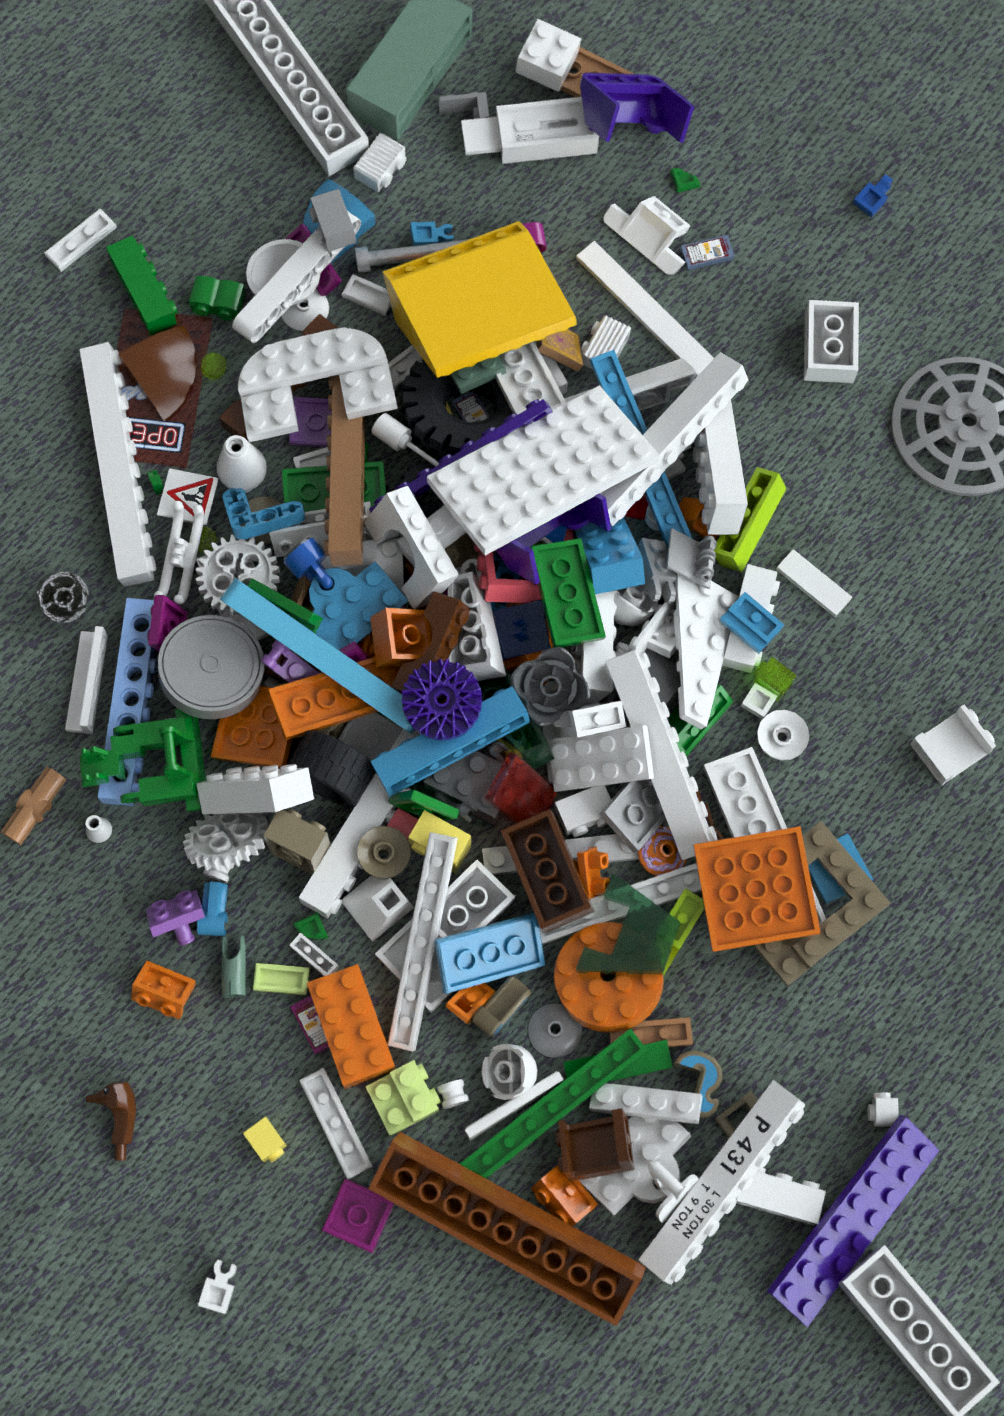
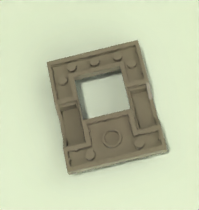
[753,821,891,987]

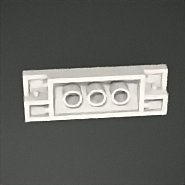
[564,358,696,411]

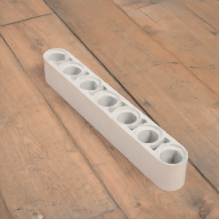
[232,211,361,343]

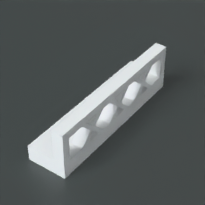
[65,626,108,734]

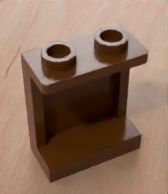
[555,1108,635,1182]

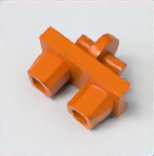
[574,847,612,899]

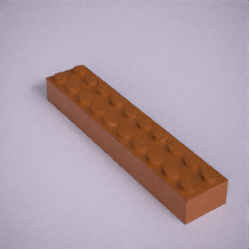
[368,1132,646,1326]

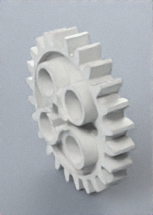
[196,535,280,617]
[183,812,269,871]

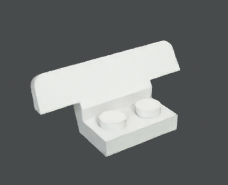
[604,196,690,275]

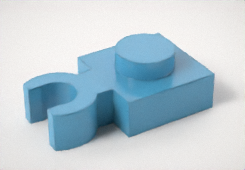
[410,222,454,246]

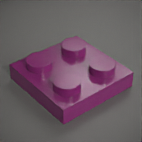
[147,595,188,652]

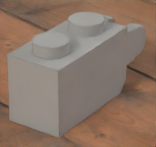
[637,538,676,604]

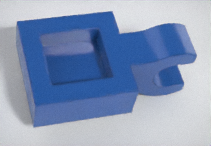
[853,175,893,218]

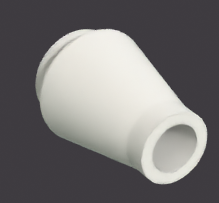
[86,815,112,843]

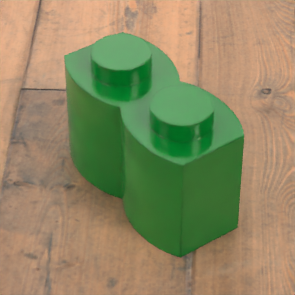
[189,276,246,321]

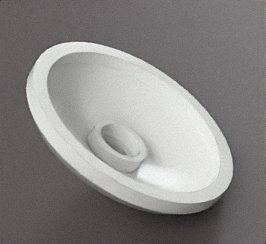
[246,239,320,305]

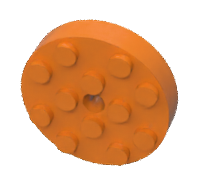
[554,922,664,1033]

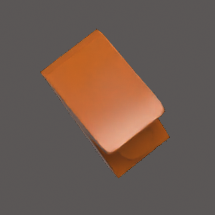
[679,497,719,540]
[445,983,496,1025]

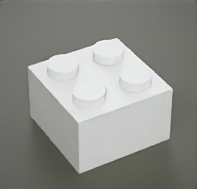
[516,19,581,92]

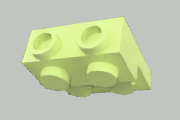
[365,1060,441,1136]

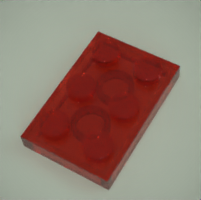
[485,752,557,824]

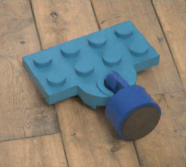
[283,537,408,650]

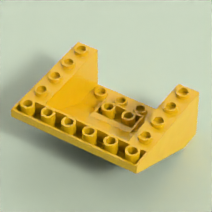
[383,221,577,378]

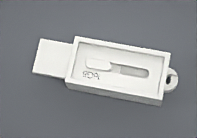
[461,97,600,164]

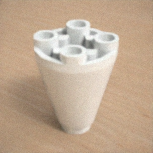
[217,435,267,493]

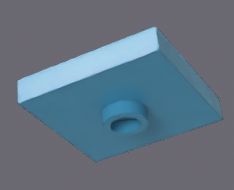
[808,834,873,904]

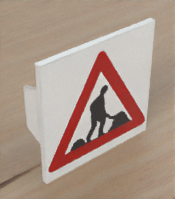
[157,468,219,525]

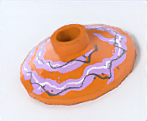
[637,826,687,877]

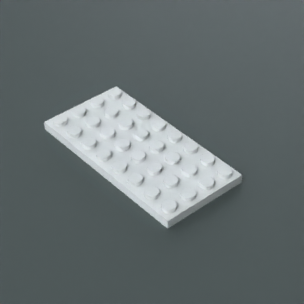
[427,385,659,555]

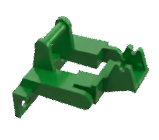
[79,709,210,815]

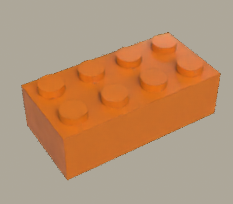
[307,964,395,1089]

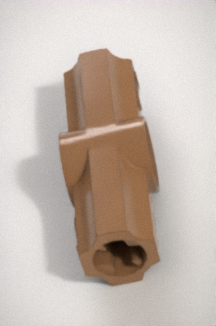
[1,766,66,845]

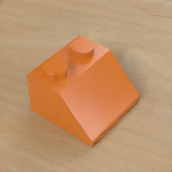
[370,608,432,668]

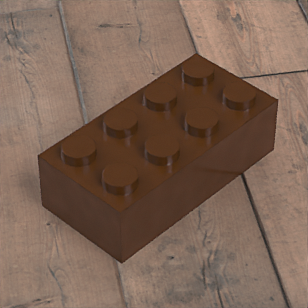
[501,809,595,933]

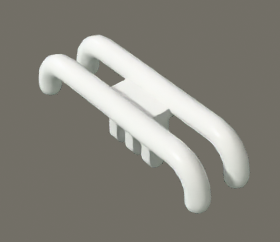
[154,501,204,605]

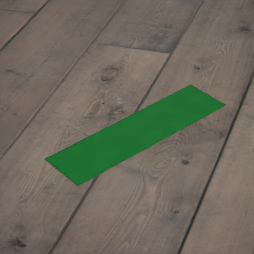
[563,1039,673,1082]

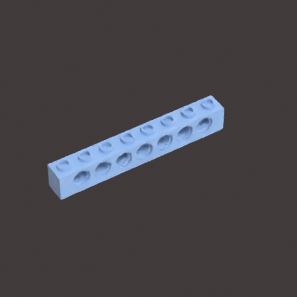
[98,598,157,806]

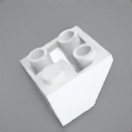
[341,876,414,941]

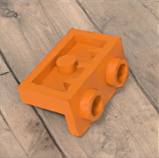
[131,961,196,1019]
[531,1165,599,1226]

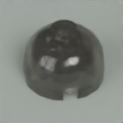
[35,571,89,623]

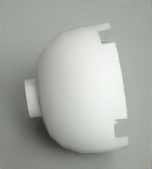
[610,586,658,626]
[482,1044,537,1100]

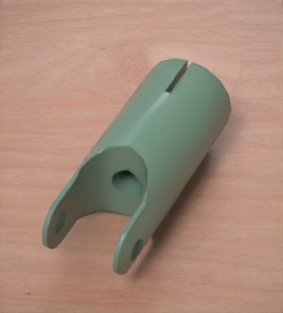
[221,936,246,998]

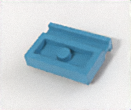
[719,592,784,654]

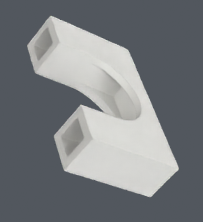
[364,486,459,609]

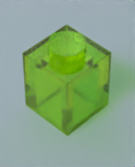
[754,657,797,701]

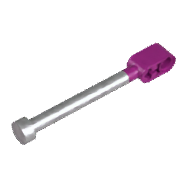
[355,222,547,273]

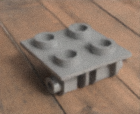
[666,528,717,589]

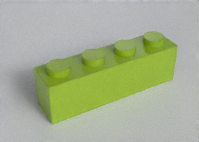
[713,467,787,573]

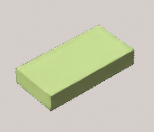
[253,963,310,996]

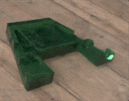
[576,874,680,974]

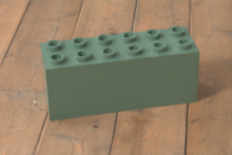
[346,0,472,141]

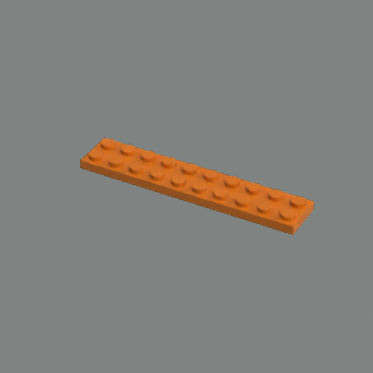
[267,616,516,740]

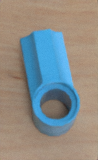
[197,882,228,936]

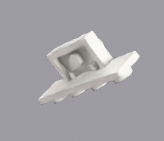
[629,597,676,658]

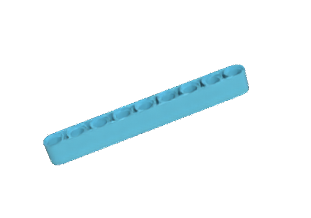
[220,578,415,734]

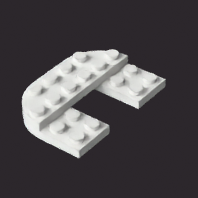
[238,327,398,442]

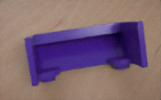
[580,73,695,142]
[496,494,611,585]

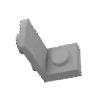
[438,92,489,119]

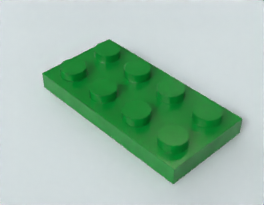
[282,461,386,512]
[530,538,606,648]

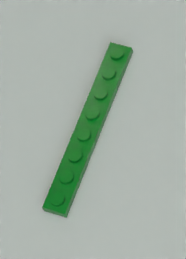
[460,1028,647,1178]

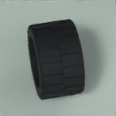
[288,730,375,807]

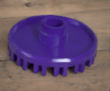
[401,659,482,740]

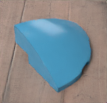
[303,179,375,263]

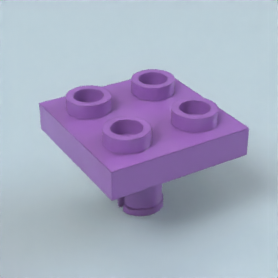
[146,889,205,945]

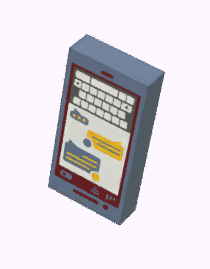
[680,235,734,271]
[452,392,490,422]

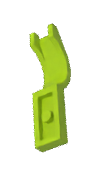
[652,888,705,976]

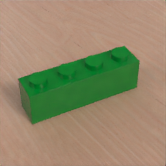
[106,235,178,336]

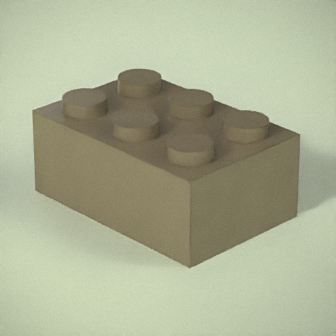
[263,808,331,875]

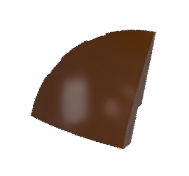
[118,325,197,422]

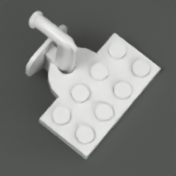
[579,1116,699,1222]

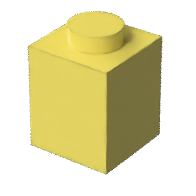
[243,1117,287,1163]

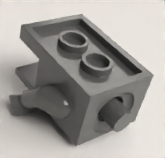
[424,742,519,827]

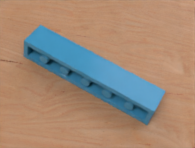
[371,686,530,797]

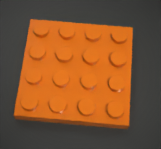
[693,826,821,952]

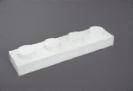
[589,1083,703,1124]

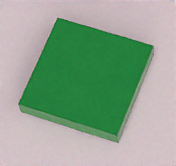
[388,790,459,821]

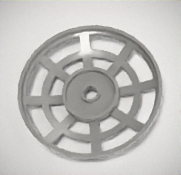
[891,357,1004,496]

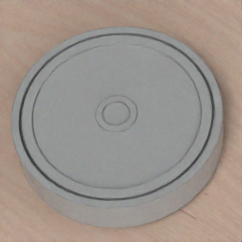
[158,615,264,719]

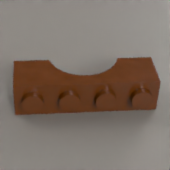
[392,591,470,694]

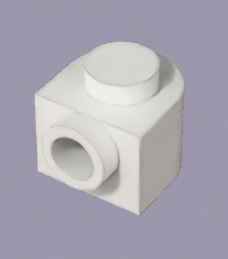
[868,1093,899,1127]

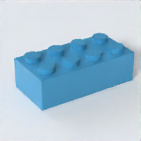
[572,517,645,595]

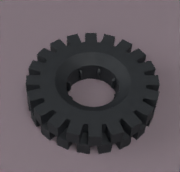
[402,358,513,461]

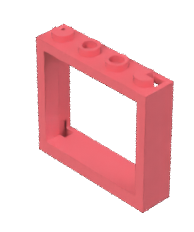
[474,528,574,604]

